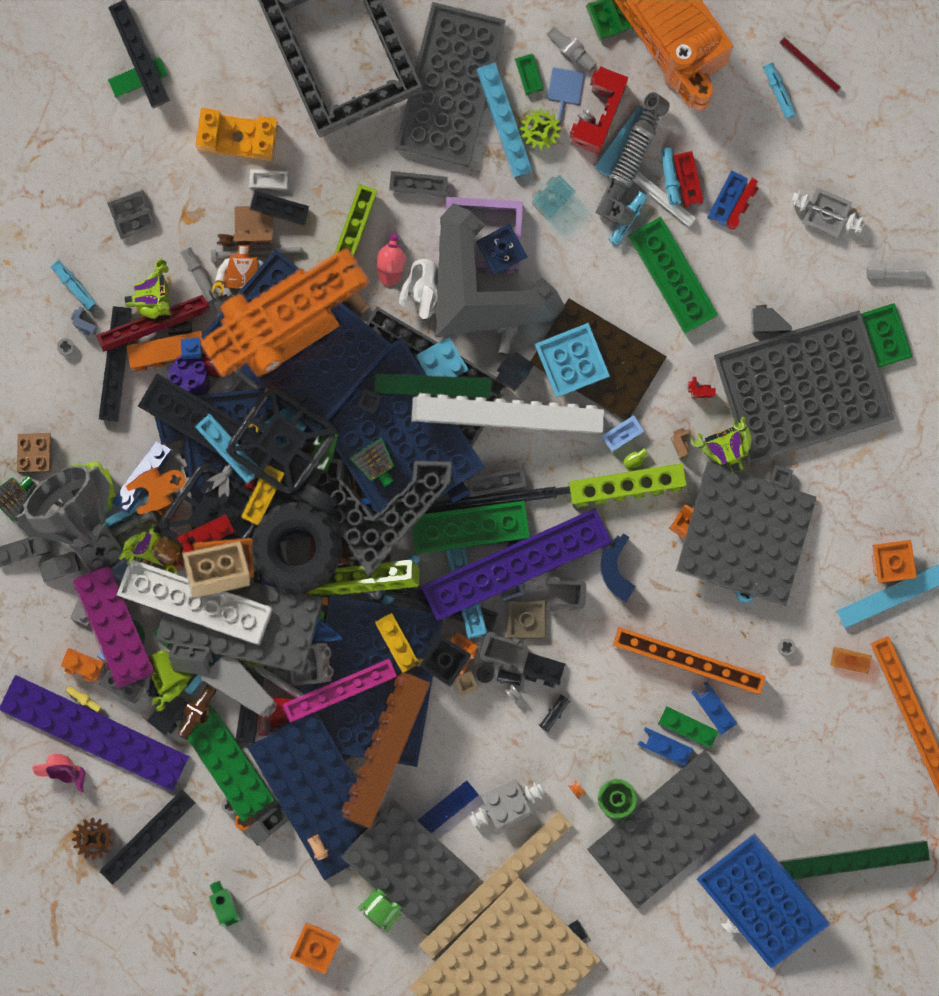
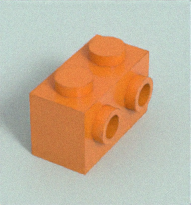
[61,648,106,682]

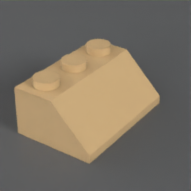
[183,541,250,598]

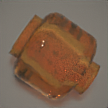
[152,536,181,565]

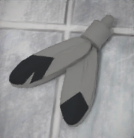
[200,464,232,504]

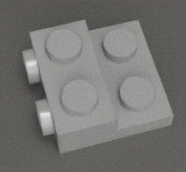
[290,643,333,686]

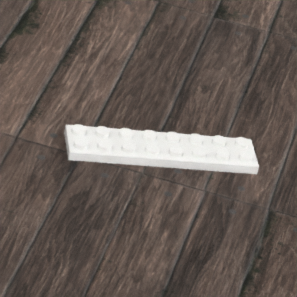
[117,560,273,645]

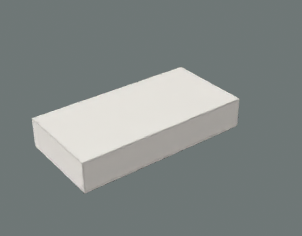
[249,169,289,191]

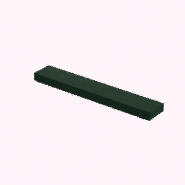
[375,374,491,398]

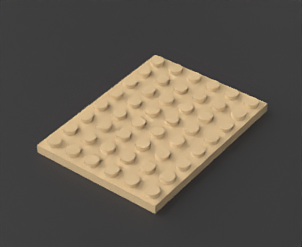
[409,877,601,996]

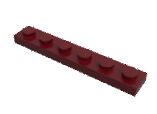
[96,295,210,352]

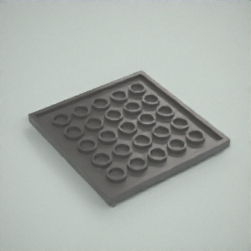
[675,462,817,606]

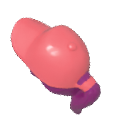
[377,232,406,286]
[32,754,85,792]

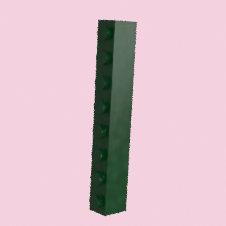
[779,840,930,880]

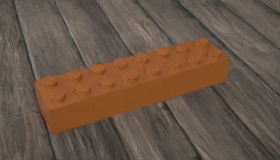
[342,673,430,828]

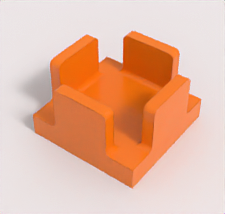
[872,540,917,583]
[290,922,341,974]

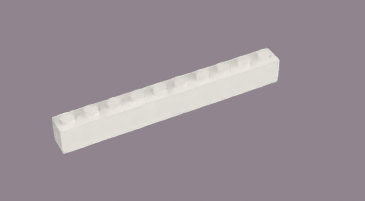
[412,393,604,434]

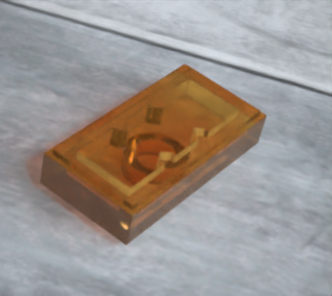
[829,647,872,674]

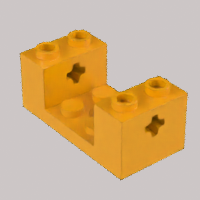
[195,108,279,161]

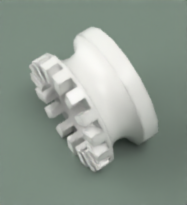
[721,918,740,938]

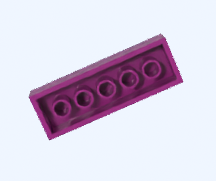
[73,566,153,689]

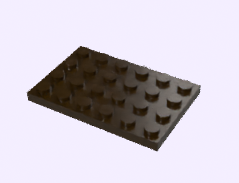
[531,298,667,421]

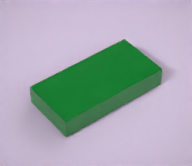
[515,53,544,96]

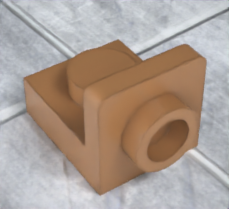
[671,428,691,459]

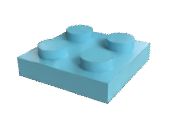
[416,337,468,377]

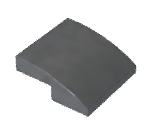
[107,189,157,239]

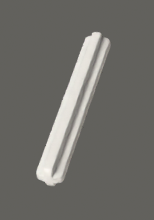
[632,172,696,226]

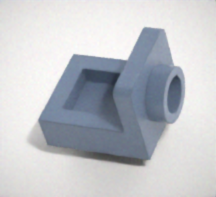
[71,307,98,336]

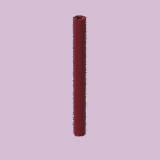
[780,37,841,93]

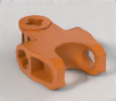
[125,467,185,515]

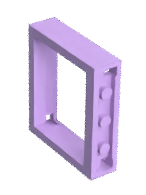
[446,197,523,275]

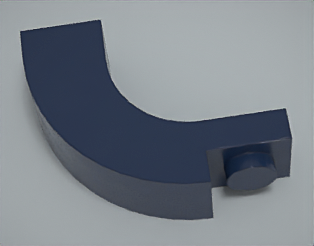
[600,533,636,603]

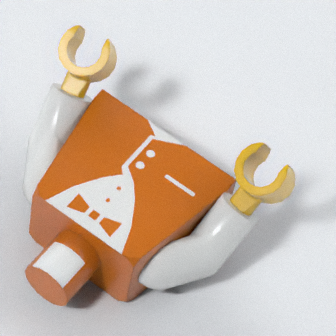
[212,244,263,296]

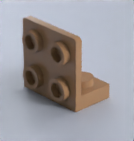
[234,206,273,245]

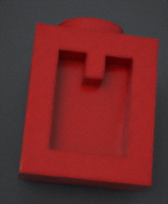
[688,377,716,398]

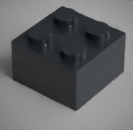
[415,632,472,687]

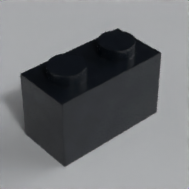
[496,352,535,392]
[147,695,188,735]

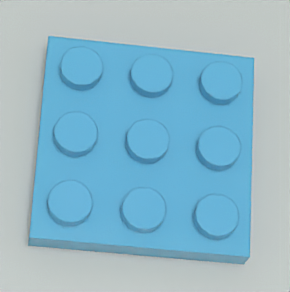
[535,323,610,398]

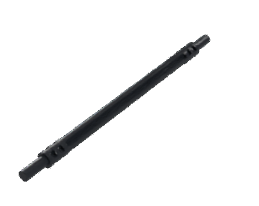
[373,486,570,515]

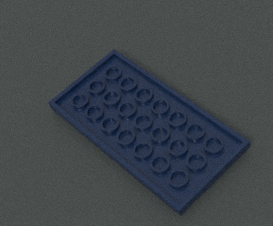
[247,711,377,881]

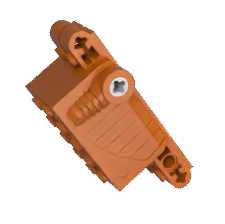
[614,0,734,111]
[201,249,370,378]

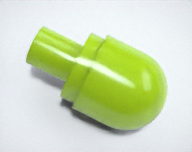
[624,448,648,470]

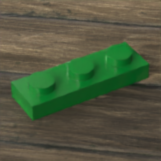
[658,706,719,748]

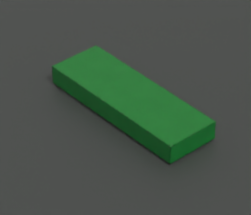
[108,57,168,98]

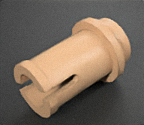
[307,834,328,861]

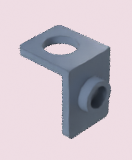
[500,583,525,602]

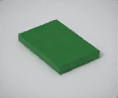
[861,303,913,368]

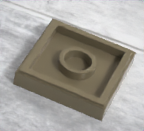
[507,600,546,639]

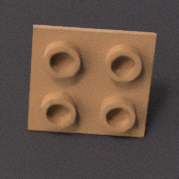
[17,433,53,472]

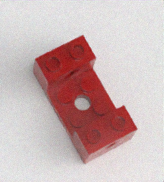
[569,66,629,155]

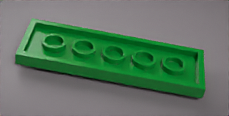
[628,216,718,335]
[412,501,530,555]
[179,704,275,822]

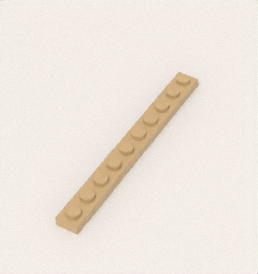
[419,811,572,959]

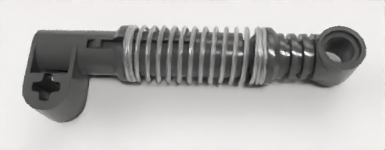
[595,92,670,226]

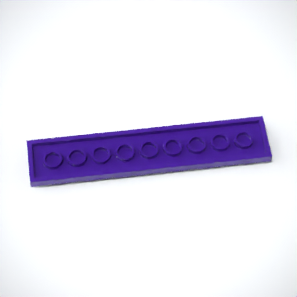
[421,508,612,622]
[0,675,190,791]

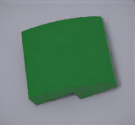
[586,0,632,41]

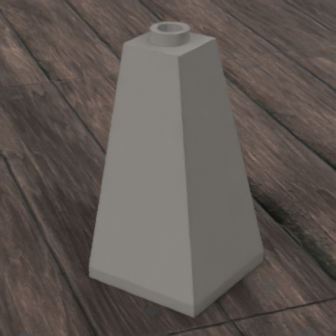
[200,656,278,718]

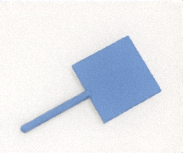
[547,67,584,134]

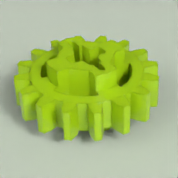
[520,108,561,151]

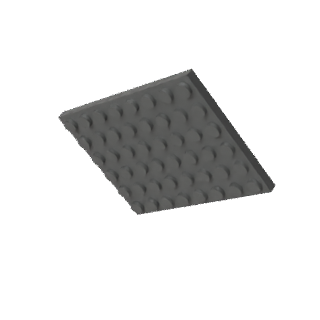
[713,310,894,465]

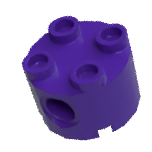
[168,356,210,396]

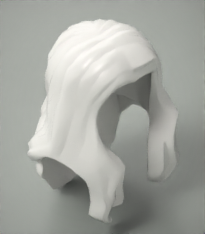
[399,259,438,319]

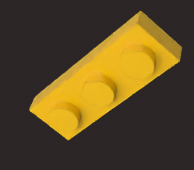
[241,465,285,525]
[375,613,417,673]

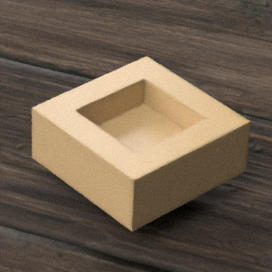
[455,671,479,696]

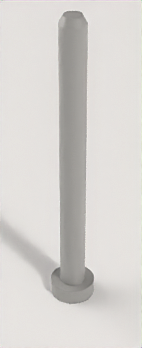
[211,247,303,263]

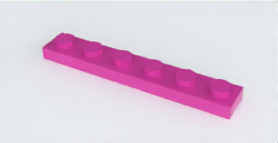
[282,659,397,723]

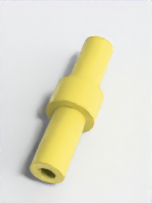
[65,686,102,713]

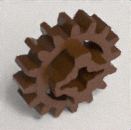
[72,818,115,860]

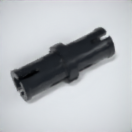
[538,695,571,733]

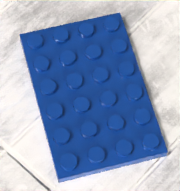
[696,833,830,969]

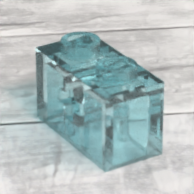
[532,175,575,220]

